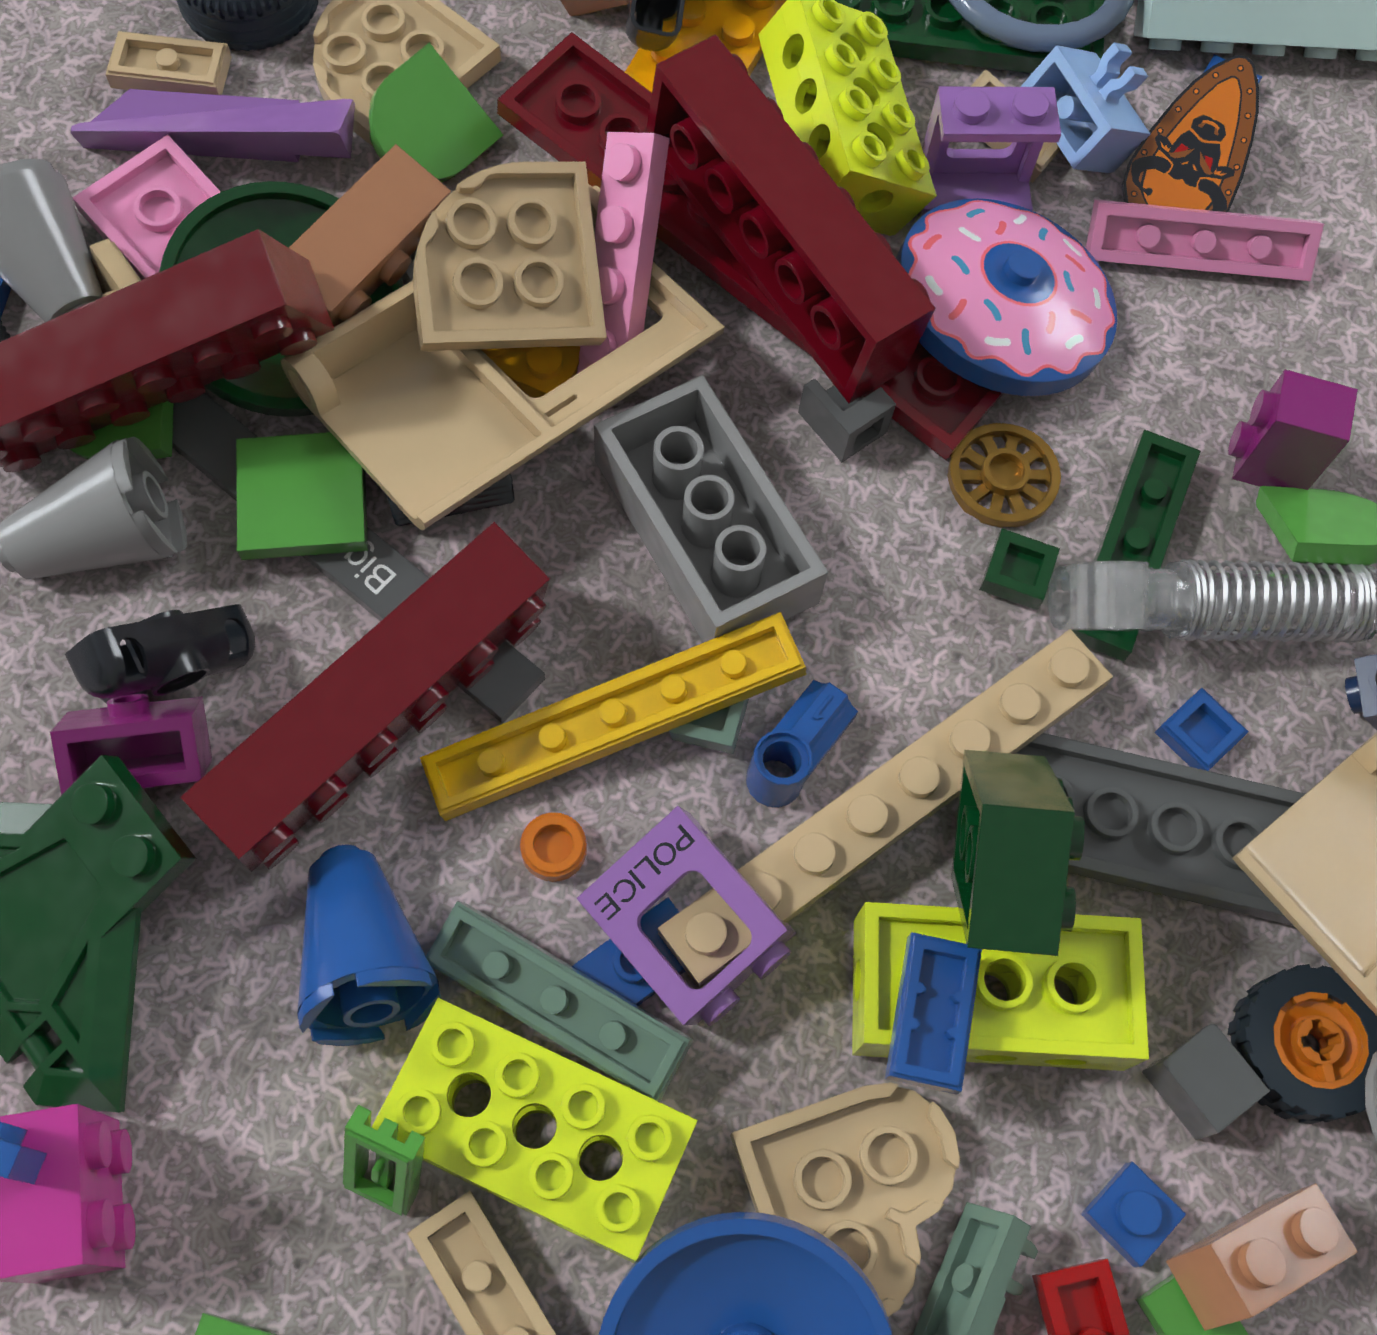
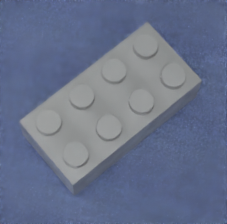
[594,375,828,643]

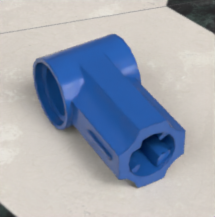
[746,680,858,808]

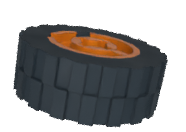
[1227,964,1377,1124]

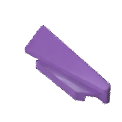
[71,89,355,162]

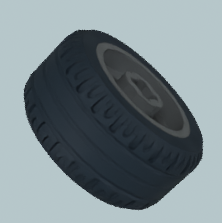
[176,0,319,51]

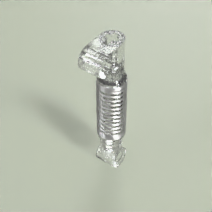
[1048,559,1377,643]

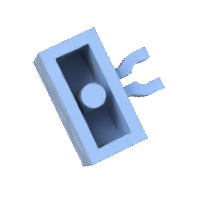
[1021,42,1150,173]

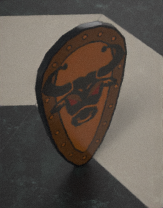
[1122,55,1259,212]

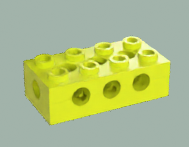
[758,0,937,236]
[852,902,1149,1071]
[371,998,698,1263]

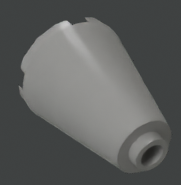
[0,159,103,322]
[0,437,187,579]

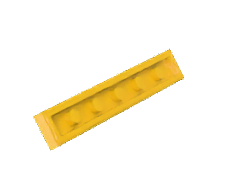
[420,612,807,821]

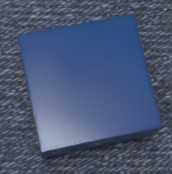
[1154,688,1249,771]

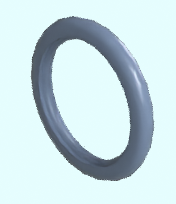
[949,0,1135,52]

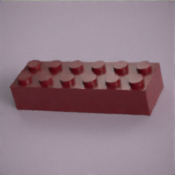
[646,34,936,404]
[0,229,334,472]
[180,522,550,872]

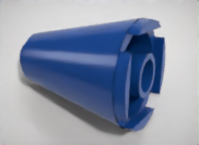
[297,845,442,1046]

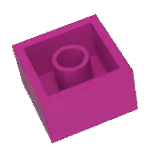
[0,1104,136,1284]

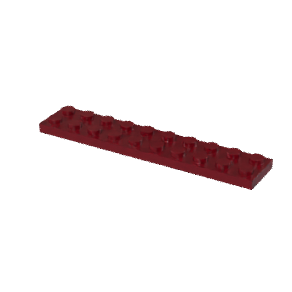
[497,32,1004,461]

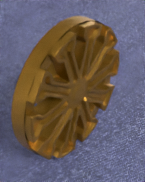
[947,423,1061,528]

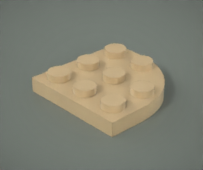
[313,0,501,146]
[413,162,607,351]

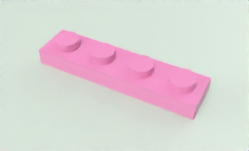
[577,132,669,374]
[1086,199,1324,281]

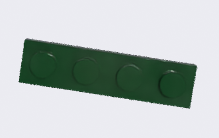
[1069,429,1201,662]

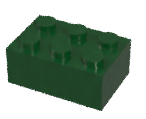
[951,750,1085,956]

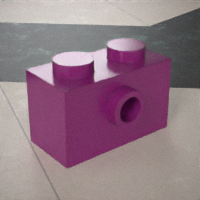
[1228,369,1358,490]
[50,694,212,795]

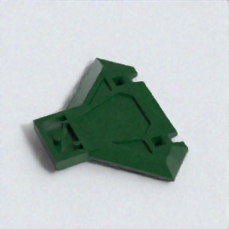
[0,755,197,1113]

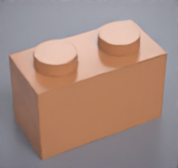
[1166,1183,1358,1331]

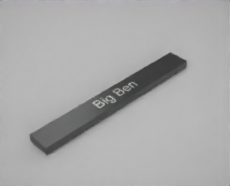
[172,393,545,724]

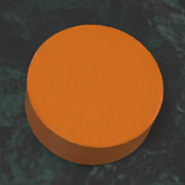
[520,812,587,882]

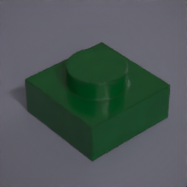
[979,528,1060,611]

